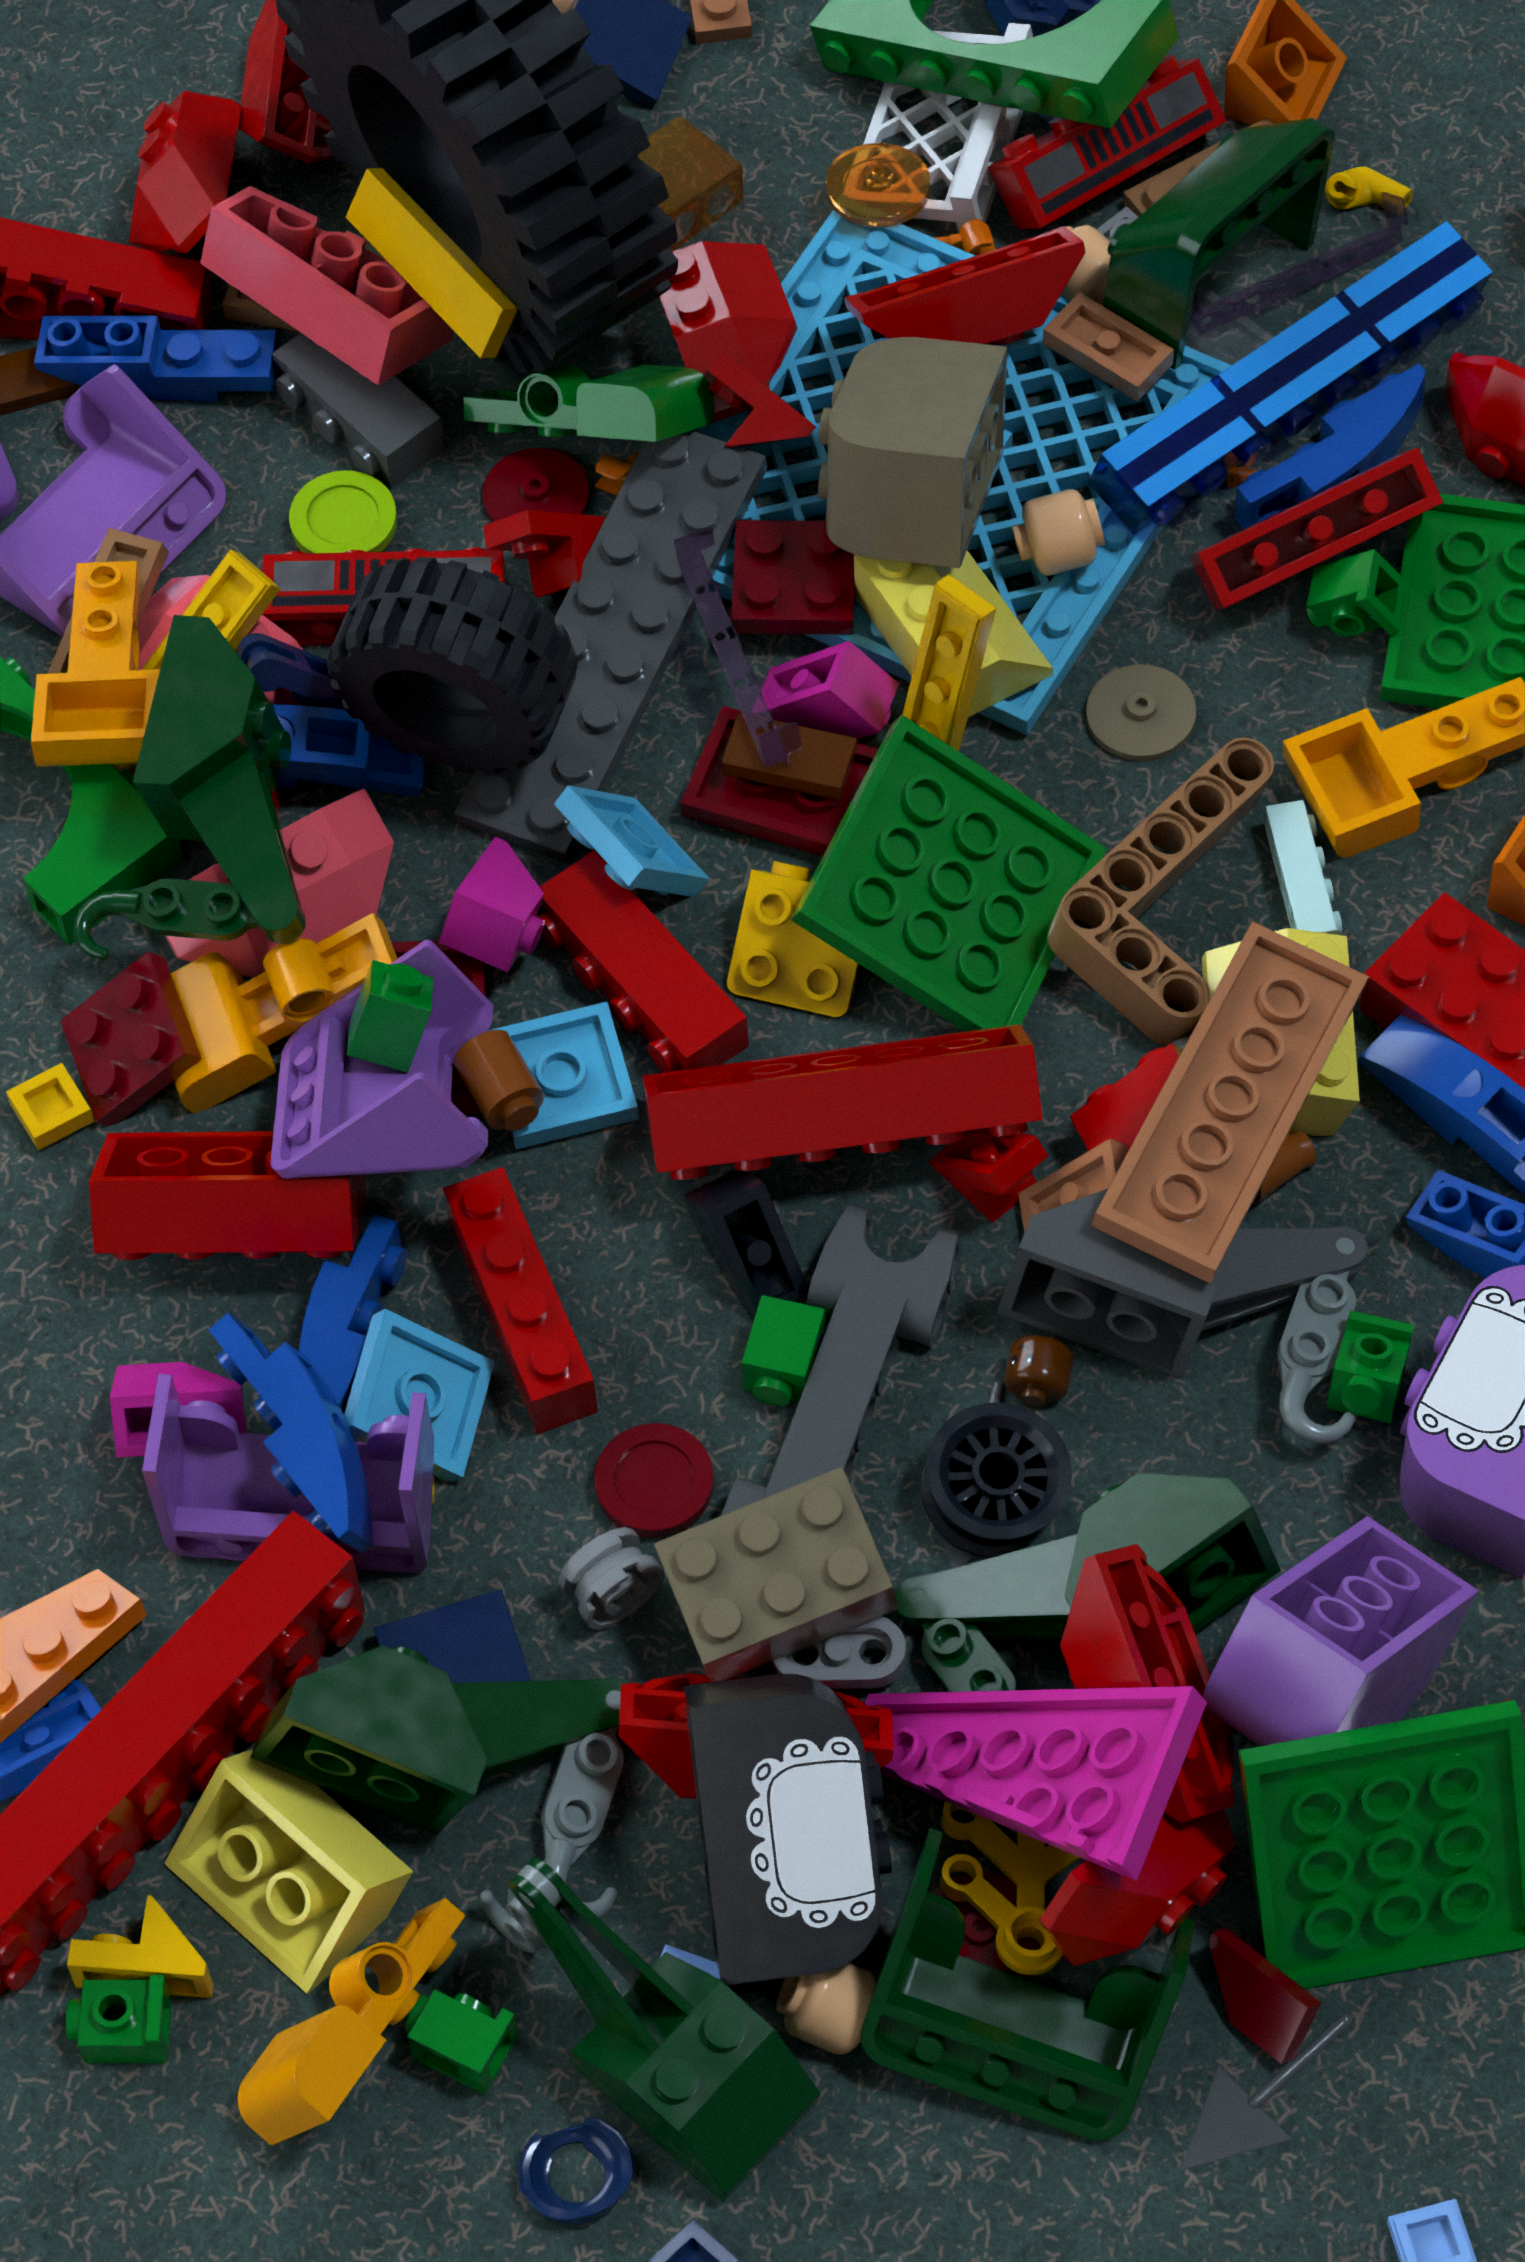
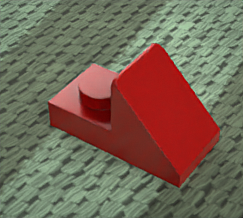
[705,351,816,447]
[483,510,606,598]
[928,1128,1049,1223]

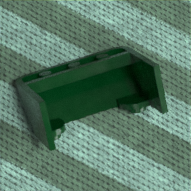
[1103,118,1335,370]
[861,1828,1195,2140]

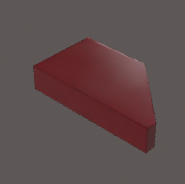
[1208,1928,1321,2064]

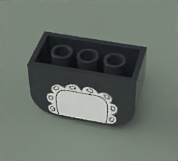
[683,1674,892,1985]

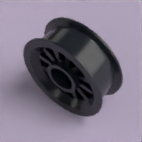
[921,1403,1072,1557]

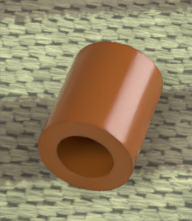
[453,1030,545,1131]

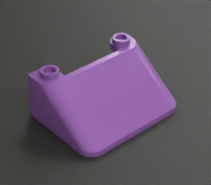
[0,364,226,637]
[270,940,493,1179]

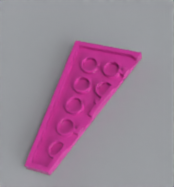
[865,1686,1207,1881]

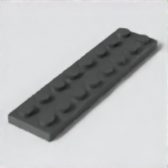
[454,430,768,863]

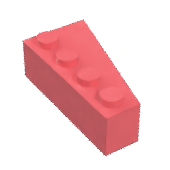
[200,186,454,385]

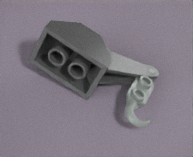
[997,1189,1368,1444]

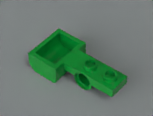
[464,365,714,442]

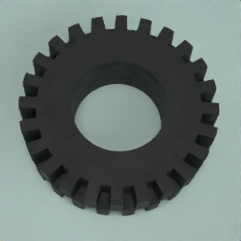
[276,0,678,373]

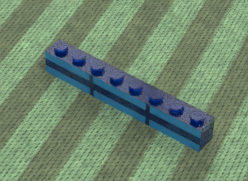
[1088,221,1493,535]

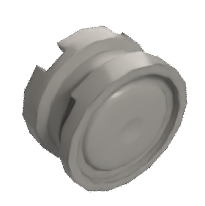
[558,1527,665,1630]

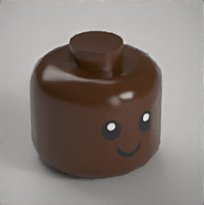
[1005,1335,1073,1408]

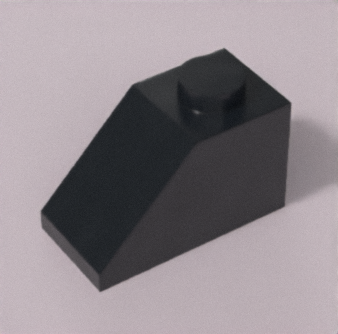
[683,1170,809,1322]

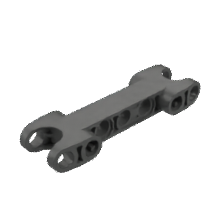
[721,1204,960,1520]

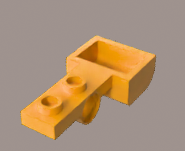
[31,561,160,767]
[1283,677,1525,858]
[171,913,398,1114]
[238,1898,466,2146]

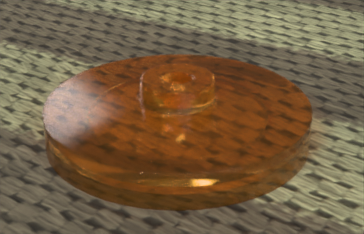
[826,143,930,227]

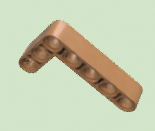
[1047,737,1274,1046]

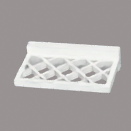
[844,23,1033,232]

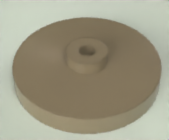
[1086,664,1196,761]

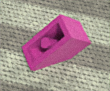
[751,641,899,739]
[439,837,545,972]
[110,1362,248,1458]

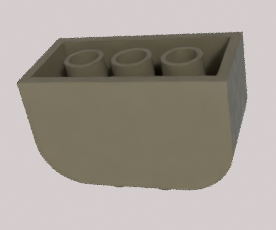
[818,337,1007,568]

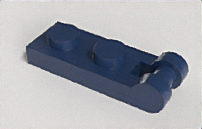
[237,633,344,709]

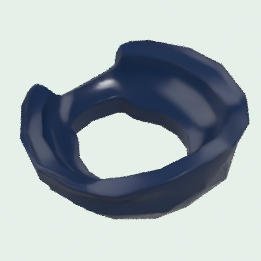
[518,2117,634,2225]

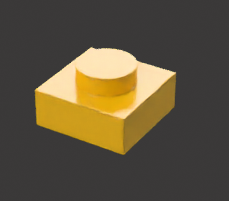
[6,1063,94,1151]

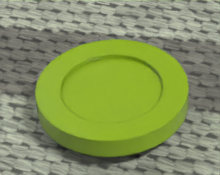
[289,470,397,554]

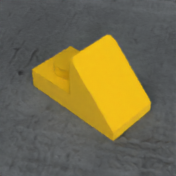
[67,1895,214,1998]

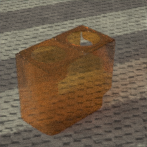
[638,116,743,252]

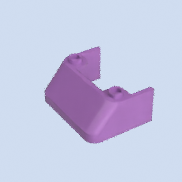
[142,1374,434,1574]

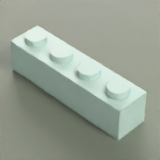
[1264,800,1342,935]

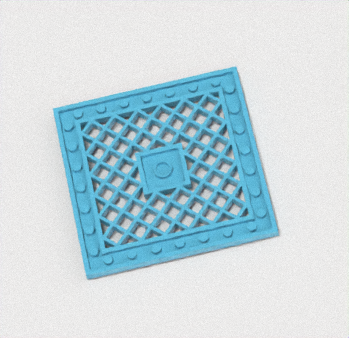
[692,199,1253,735]

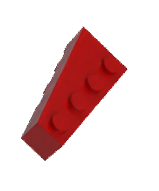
[0,217,213,340]

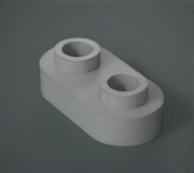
[773,1616,907,1689]

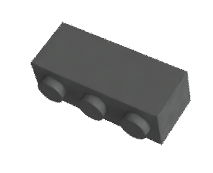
[273,333,445,489]

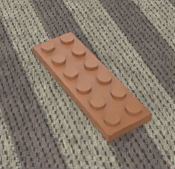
[1091,921,1369,1284]

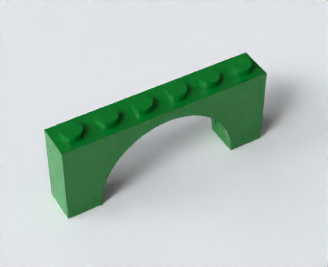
[810,0,1179,128]
[0,657,185,946]

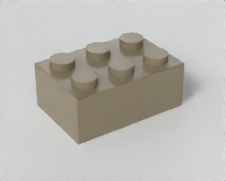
[654,1467,899,1683]

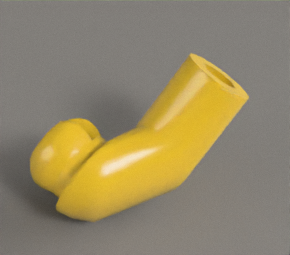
[1325,166,1414,216]

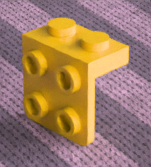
[727,861,859,1017]

